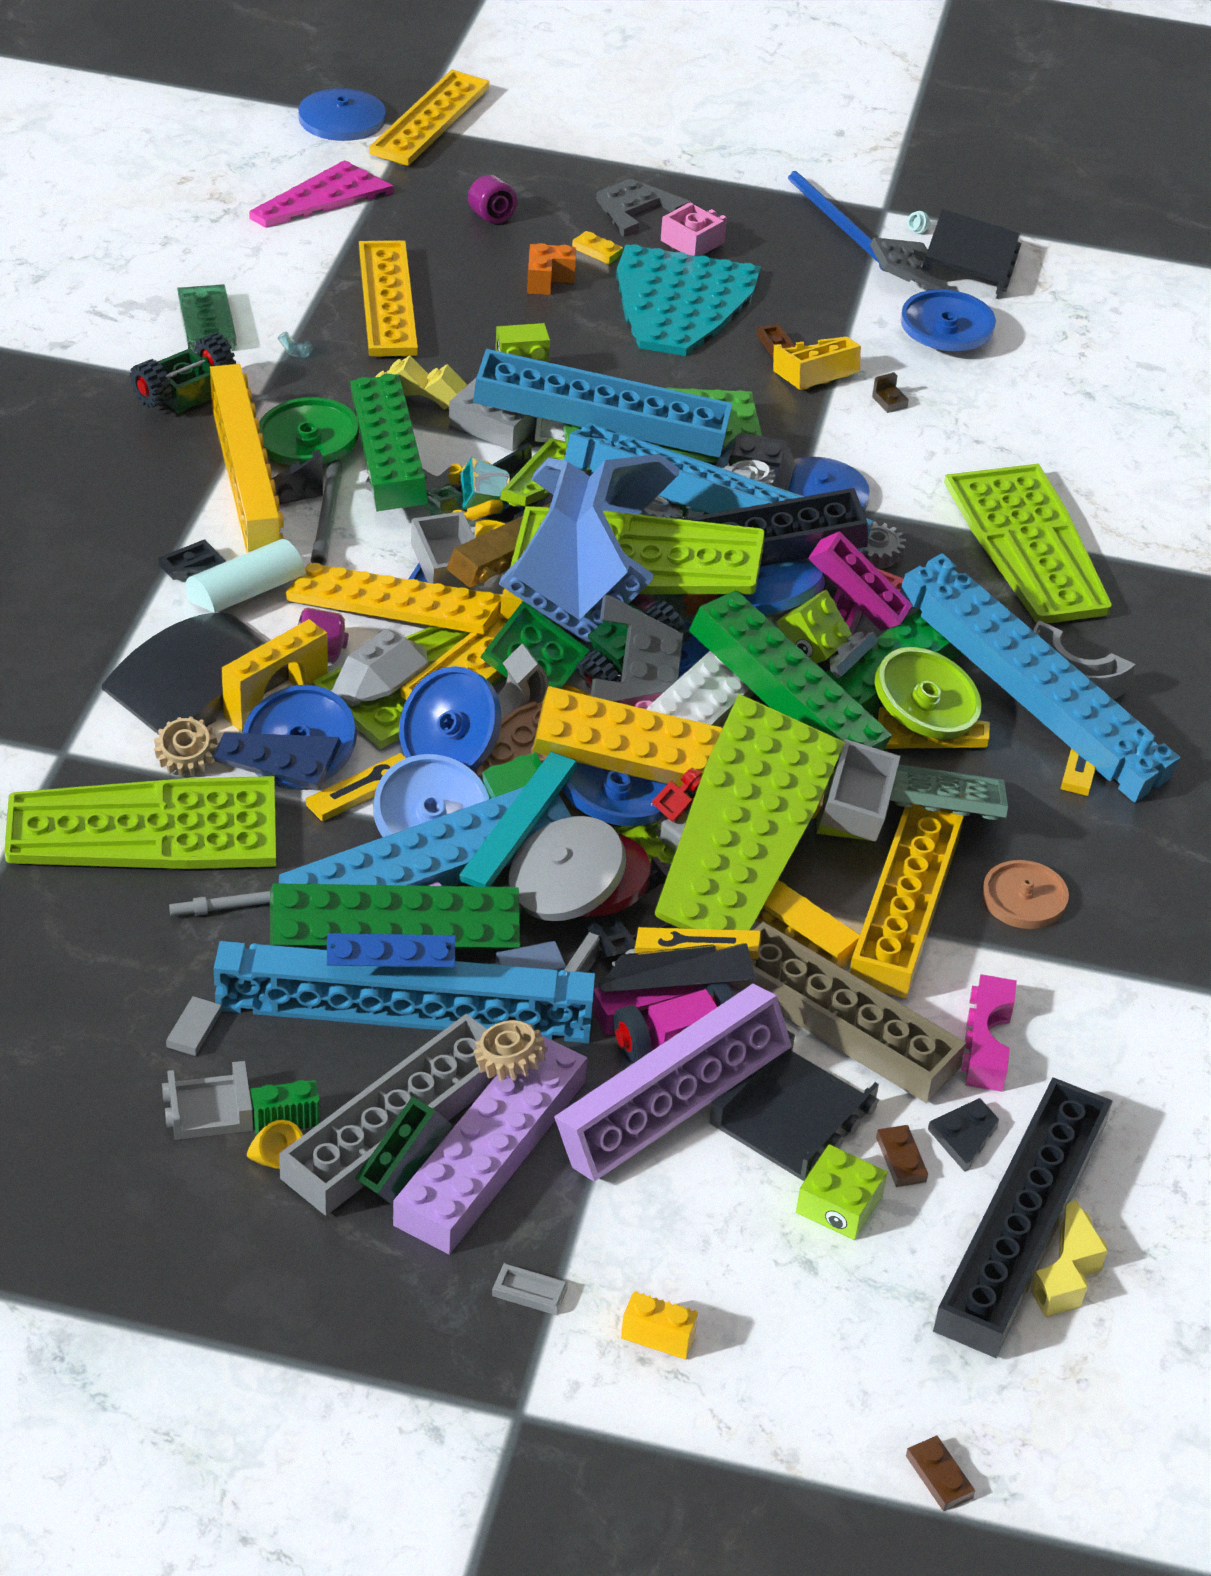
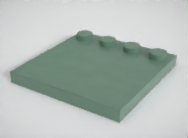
[890,764,1008,820]

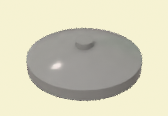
[509,816,626,921]

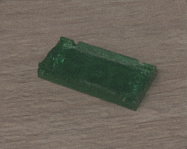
[177,284,237,352]

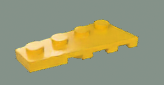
[878,707,990,749]

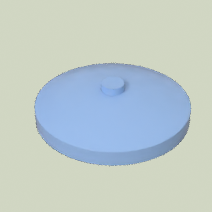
[373,754,489,837]

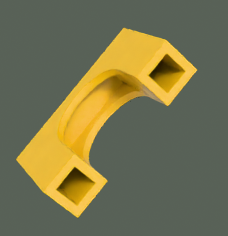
[222,619,328,732]

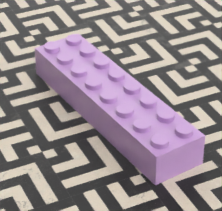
[554,984,792,1182]
[393,1035,587,1255]

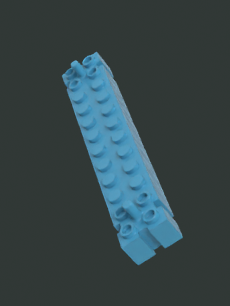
[564,422,873,553]
[899,553,1181,803]
[214,941,595,1043]

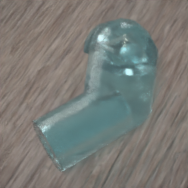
[277,331,313,358]

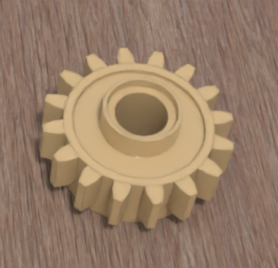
[154,717,218,777]
[474,1020,546,1081]

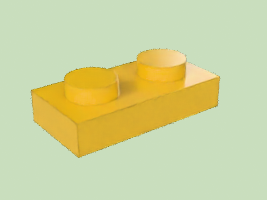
[572,231,623,265]

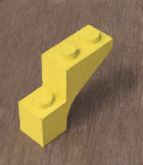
[376,355,467,410]
[1030,1200,1107,1317]

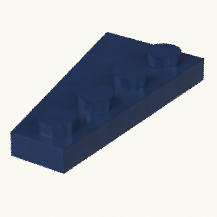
[213,732,341,791]

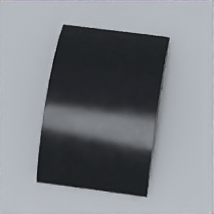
[101,613,289,735]

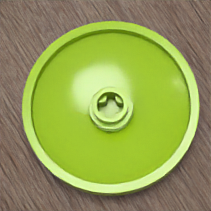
[875,647,981,739]

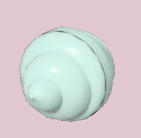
[907,211,931,234]

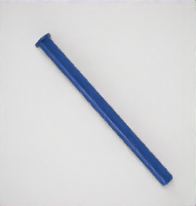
[788,171,884,271]

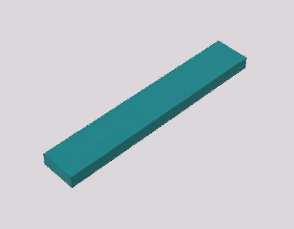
[460,752,577,887]

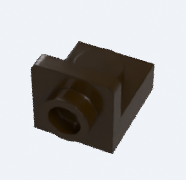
[872,372,909,413]

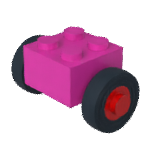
[614,982,734,1063]

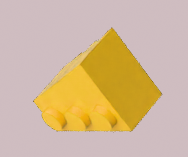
[773,337,861,390]

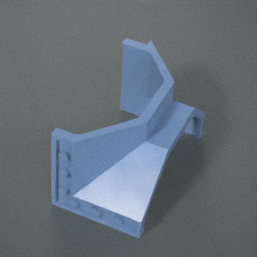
[499,454,680,644]

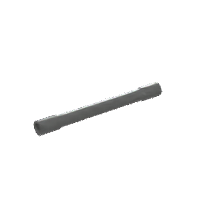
[311,459,343,565]

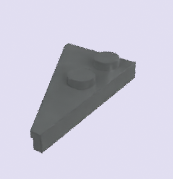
[829,631,878,678]

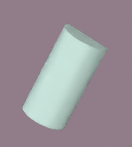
[186,539,306,613]

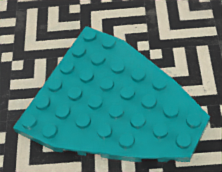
[616,244,761,356]

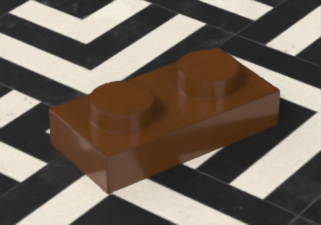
[756,324,796,358]
[876,1125,928,1187]
[906,1435,976,1512]

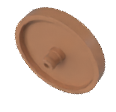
[982,860,1069,929]

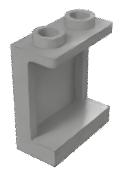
[162,1061,253,1140]

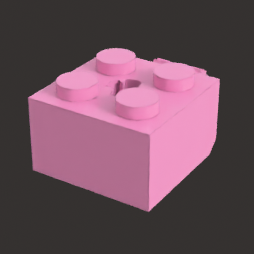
[661,202,728,256]

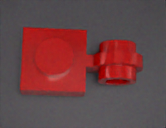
[651,768,703,823]

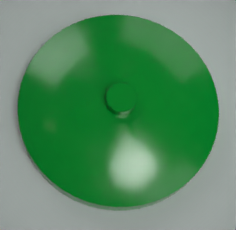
[259,397,359,466]

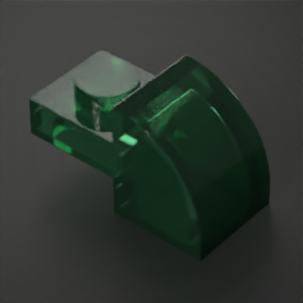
[422,486,463,516]

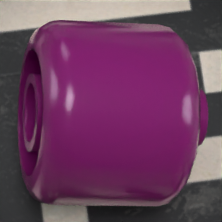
[468,175,518,224]
[298,608,349,664]

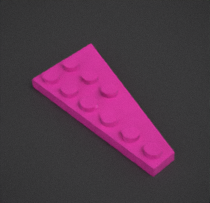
[249,160,393,228]

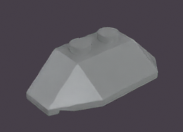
[332,629,428,707]

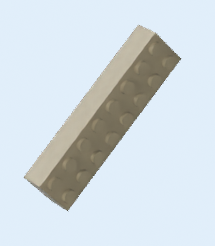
[728,922,966,1104]

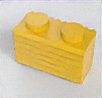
[621,1291,698,1360]

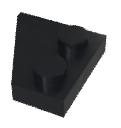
[270,450,323,505]
[159,539,227,580]
[928,1098,999,1172]

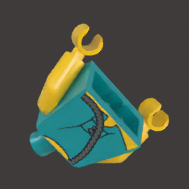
[448,457,510,521]

